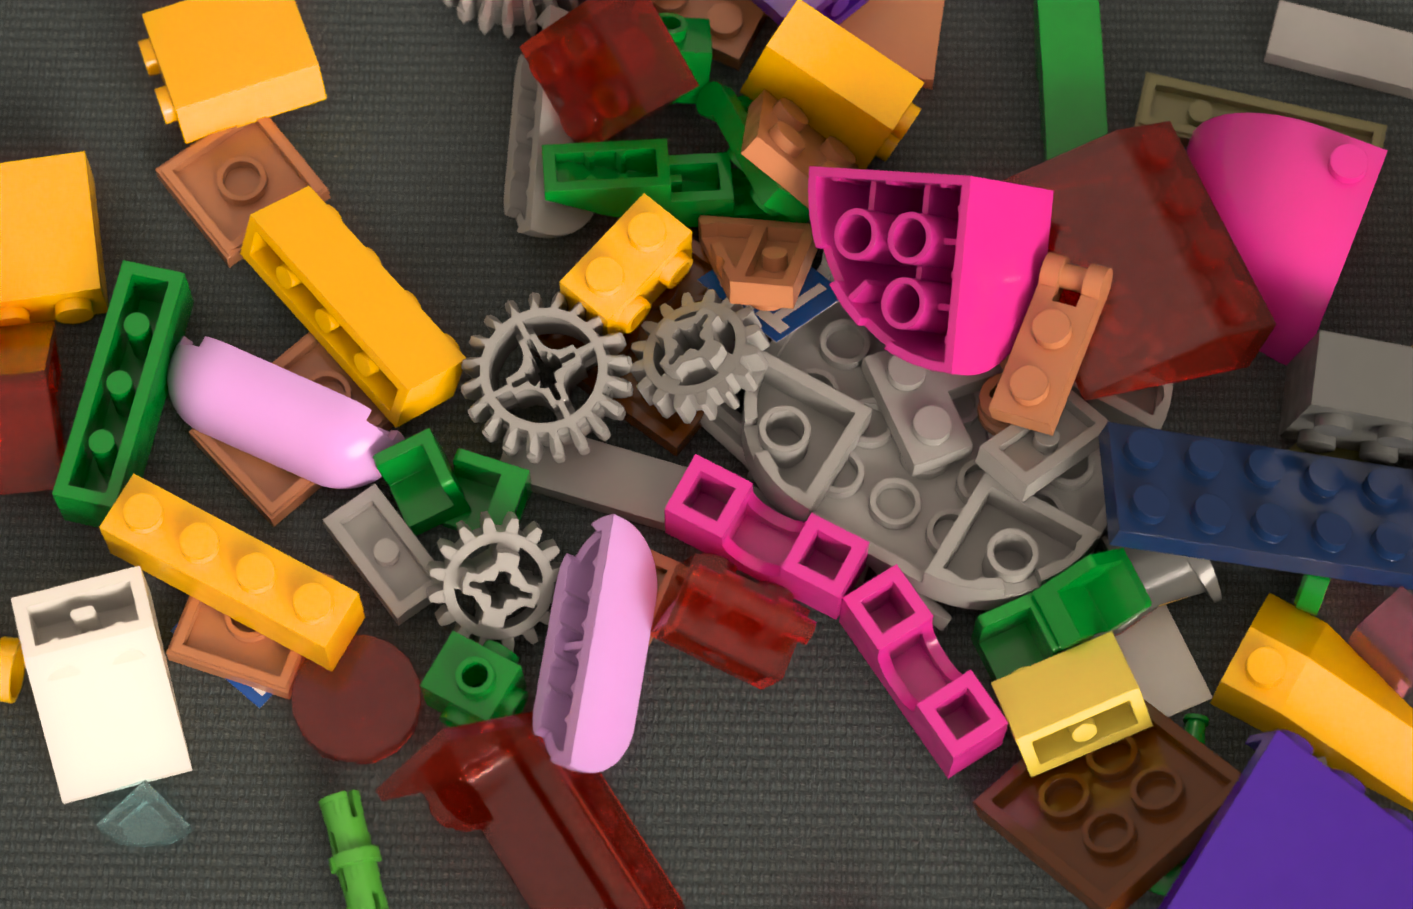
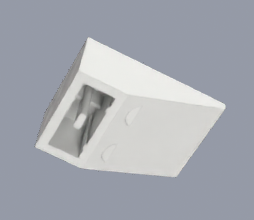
[11,566,193,804]

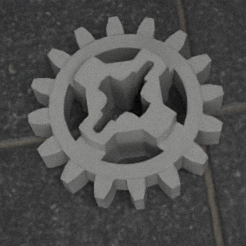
[630,289,770,424]
[426,511,562,652]

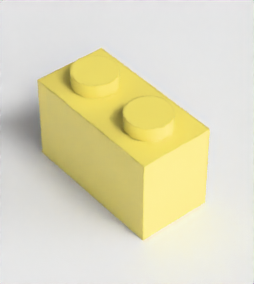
[991,631,1153,778]

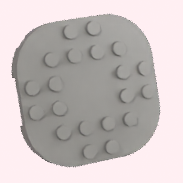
[741,252,1173,610]

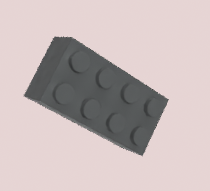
[1278,330,1413,464]

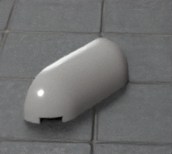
[504,5,609,239]

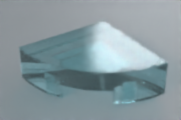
[96,780,192,847]

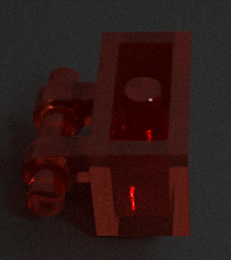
[650,553,816,690]

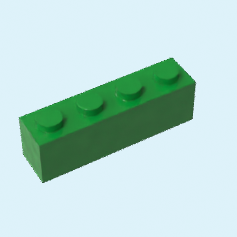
[52,260,194,528]

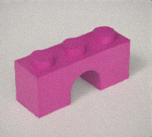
[664,454,870,620]
[839,564,1008,779]

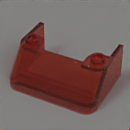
[375,711,686,909]

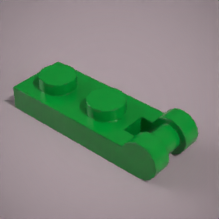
[696,81,810,223]

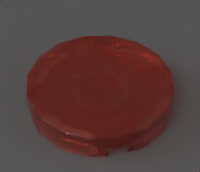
[292,635,422,765]

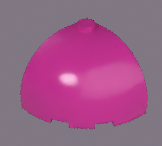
[1176,113,1388,366]
[808,166,1054,375]

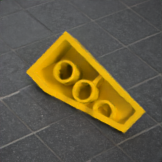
[1210,593,1413,812]

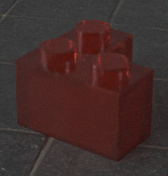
[0,321,66,495]

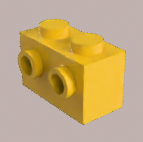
[559,193,693,336]

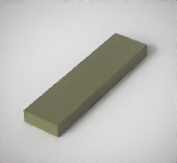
[1132,72,1387,149]

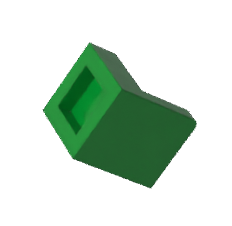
[372,428,471,536]
[442,448,532,531]
[1032,548,1152,650]
[971,592,1065,682]

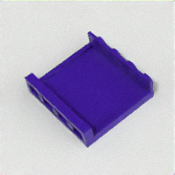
[1154,729,1413,909]

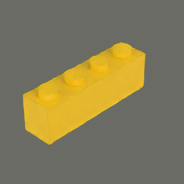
[240,186,466,428]
[99,474,365,672]

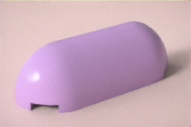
[167,336,405,489]
[533,514,657,773]

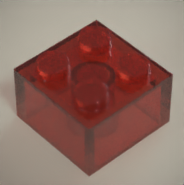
[519,0,699,143]

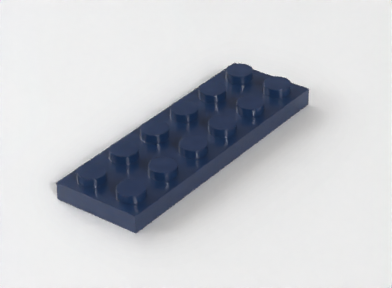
[1098,422,1413,590]

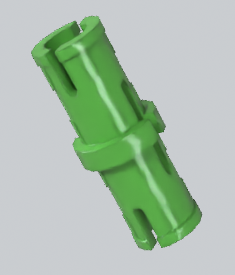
[318,790,389,909]

